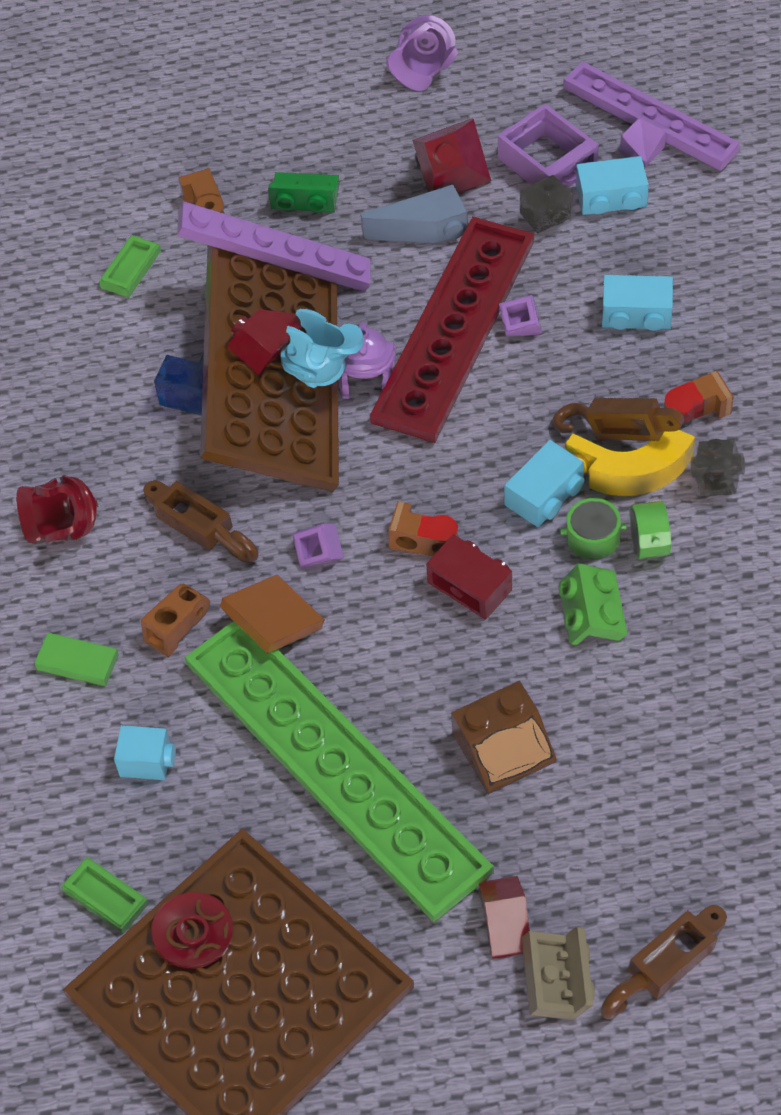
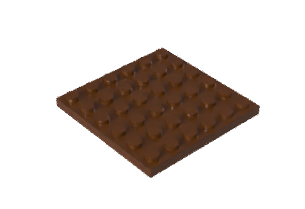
[63,828,414,1115]

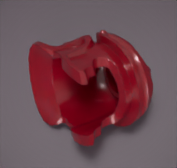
[16,475,99,544]

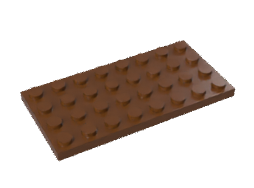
[200,245,339,492]

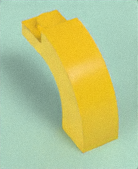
[565,430,695,496]

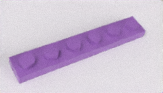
[563,61,740,171]
[177,201,370,291]

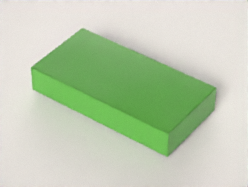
[99,235,161,298]
[34,633,119,687]
[61,857,149,934]

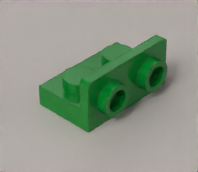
[268,172,340,213]

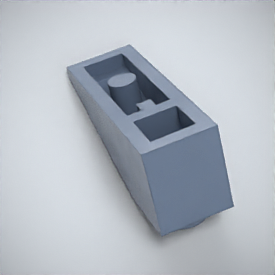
[360,185,468,243]

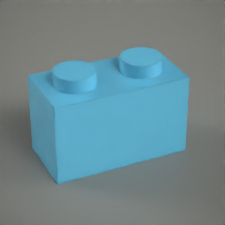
[576,156,649,215]
[602,275,673,331]
[504,440,585,527]

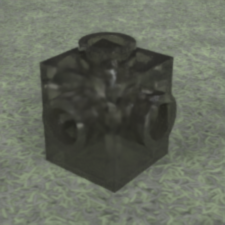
[520,175,573,234]
[691,439,745,497]

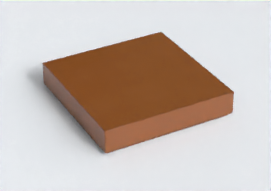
[220,574,325,654]

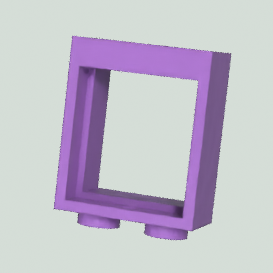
[498,104,599,200]

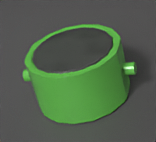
[560,498,627,560]
[630,501,671,559]

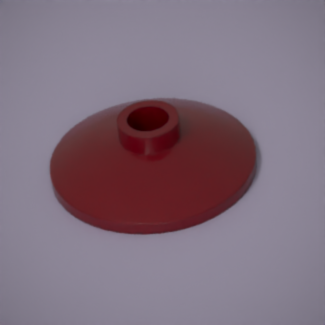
[151,892,233,968]

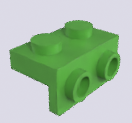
[559,563,628,645]

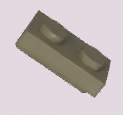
[522,927,595,1020]

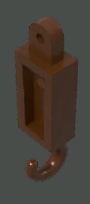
[552,398,684,441]
[143,480,259,563]
[601,905,727,1019]

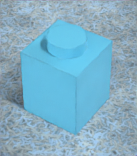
[114,725,176,780]

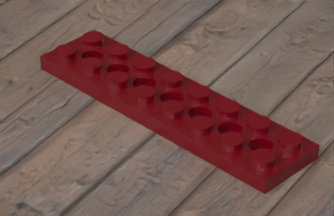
[370,216,534,443]

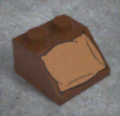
[451,680,557,795]

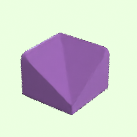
[620,117,666,166]
[499,295,542,336]
[292,524,343,568]

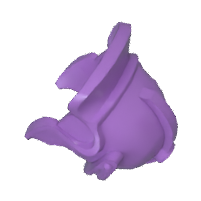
[386,15,459,91]
[339,322,396,399]

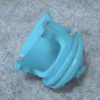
[281,309,364,388]

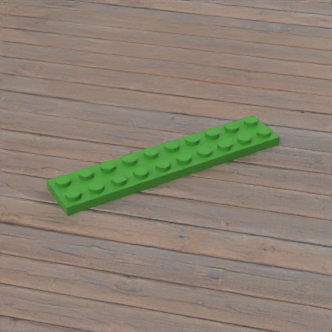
[184,621,494,923]

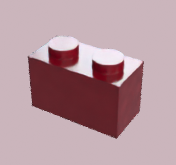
[426,534,512,620]

